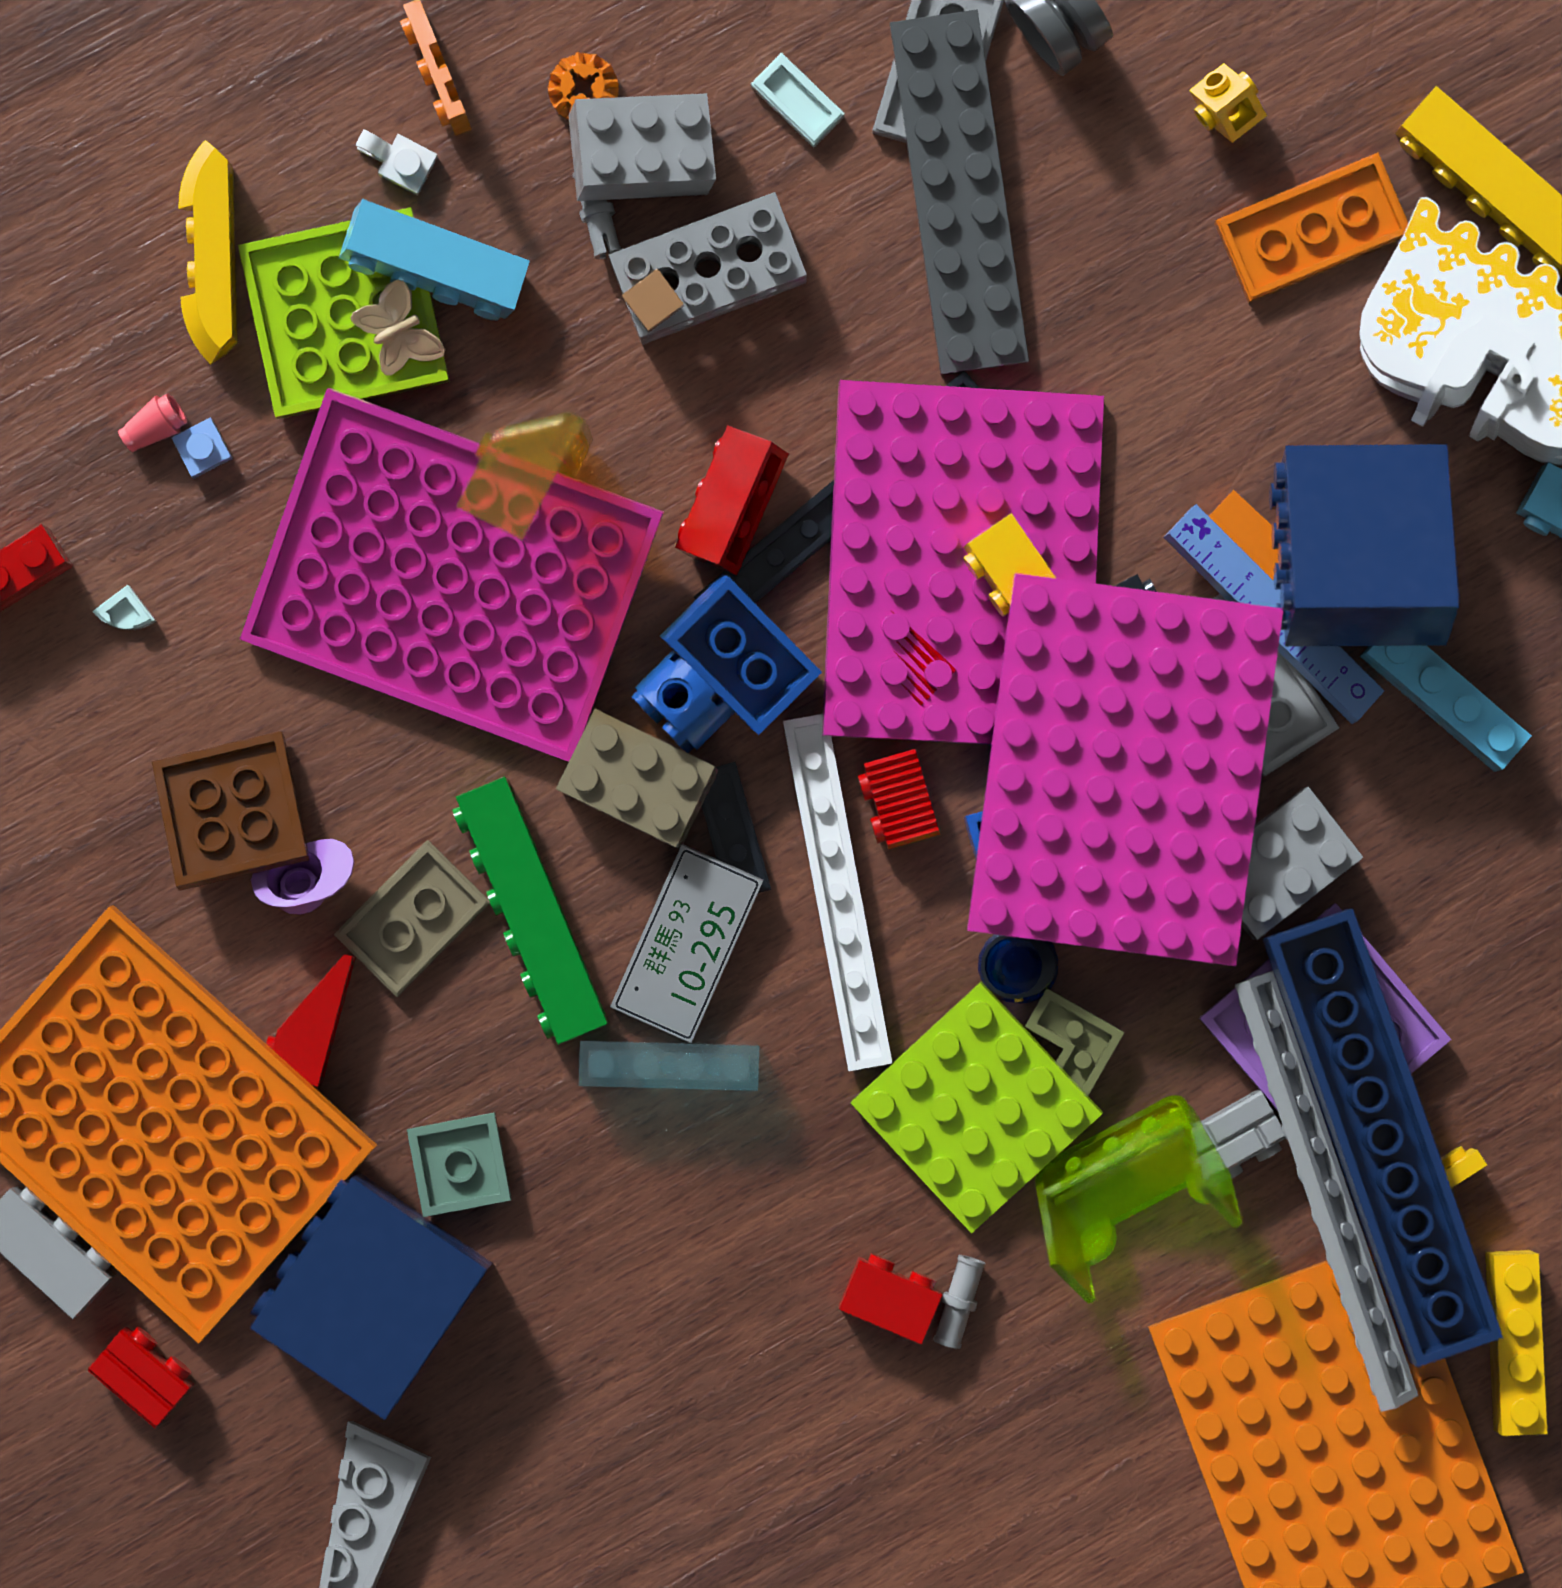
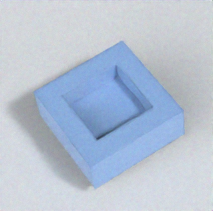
[171,417,233,479]

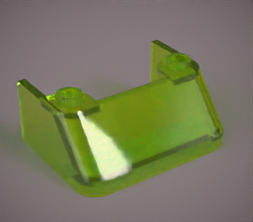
[1035,1095,1242,1304]

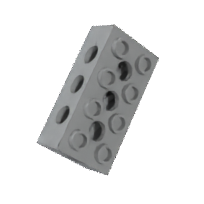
[609,192,807,345]

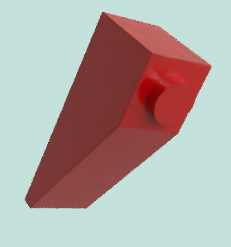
[266,954,356,1087]

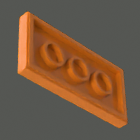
[1214,153,1409,303]

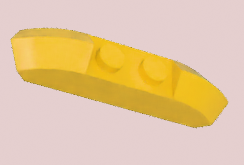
[178,140,238,364]

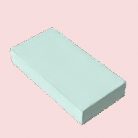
[751,53,845,148]

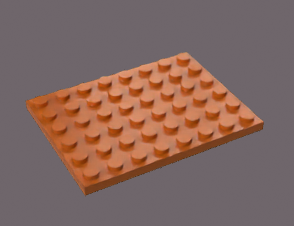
[0,905,377,1344]
[1147,1245,1524,1588]

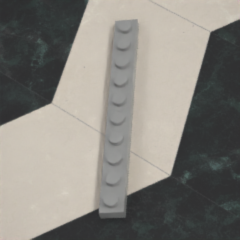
[1235,971,1419,1412]

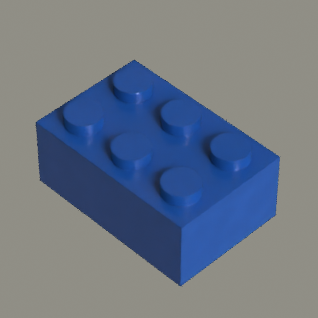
[660,574,822,735]

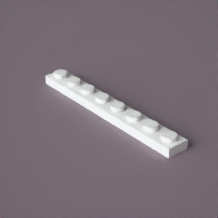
[783,714,892,1071]

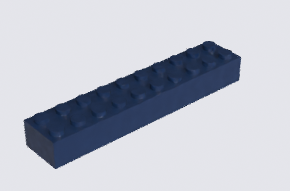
[1262,909,1503,1367]

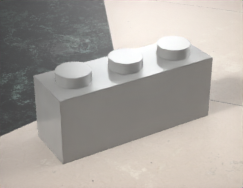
[0,1186,116,1319]

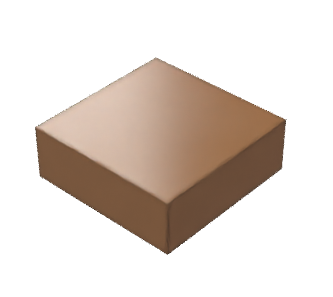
[621,269,684,333]

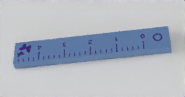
[1163,504,1384,724]

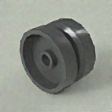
[1004,0,1114,76]

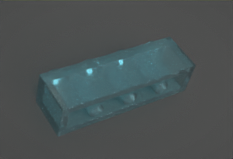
[579,1040,760,1091]

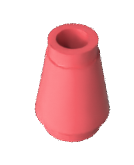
[118,393,187,452]

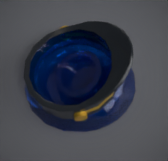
[978,934,1058,1004]

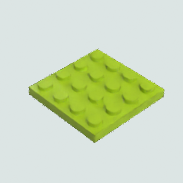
[238,207,450,419]
[850,981,1103,1234]

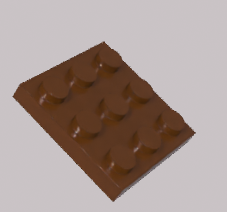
[152,731,310,891]

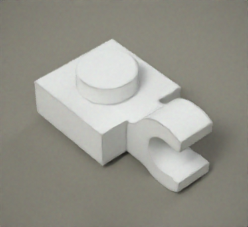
[356,130,438,196]

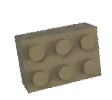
[556,709,719,849]

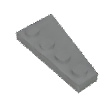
[319,1421,431,1588]

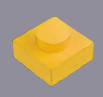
[1441,1146,1487,1188]

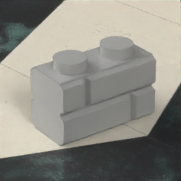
[1180,1090,1286,1184]

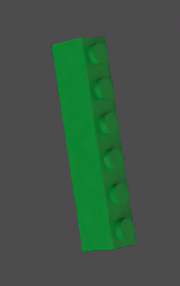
[452,776,609,1044]

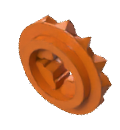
[548,52,619,120]

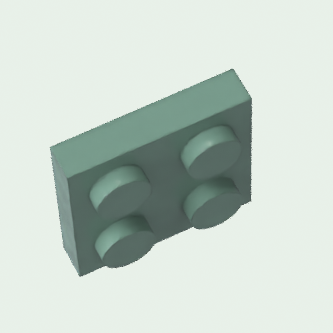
[407,1112,512,1217]

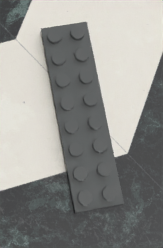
[889,9,1029,375]

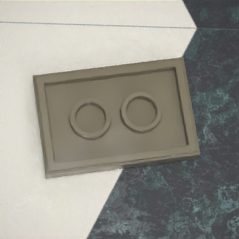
[334,840,490,997]

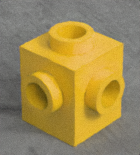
[1189,63,1267,143]

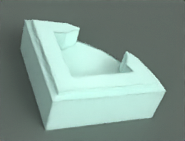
[92,585,156,630]

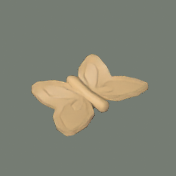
[350,279,445,375]

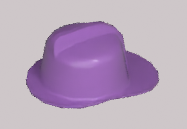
[251,839,354,915]

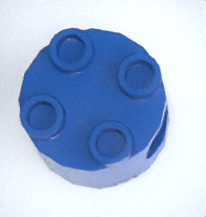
[631,650,735,754]

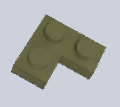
[1025,988,1124,1096]

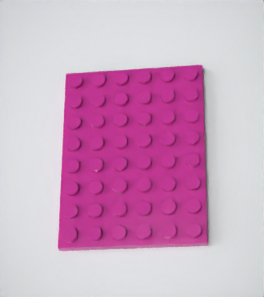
[822,380,1104,745]
[240,388,664,762]
[967,573,1283,966]

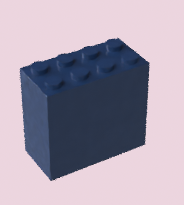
[1269,444,1459,646]
[250,1173,492,1420]

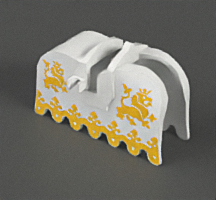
[1360,197,1562,466]

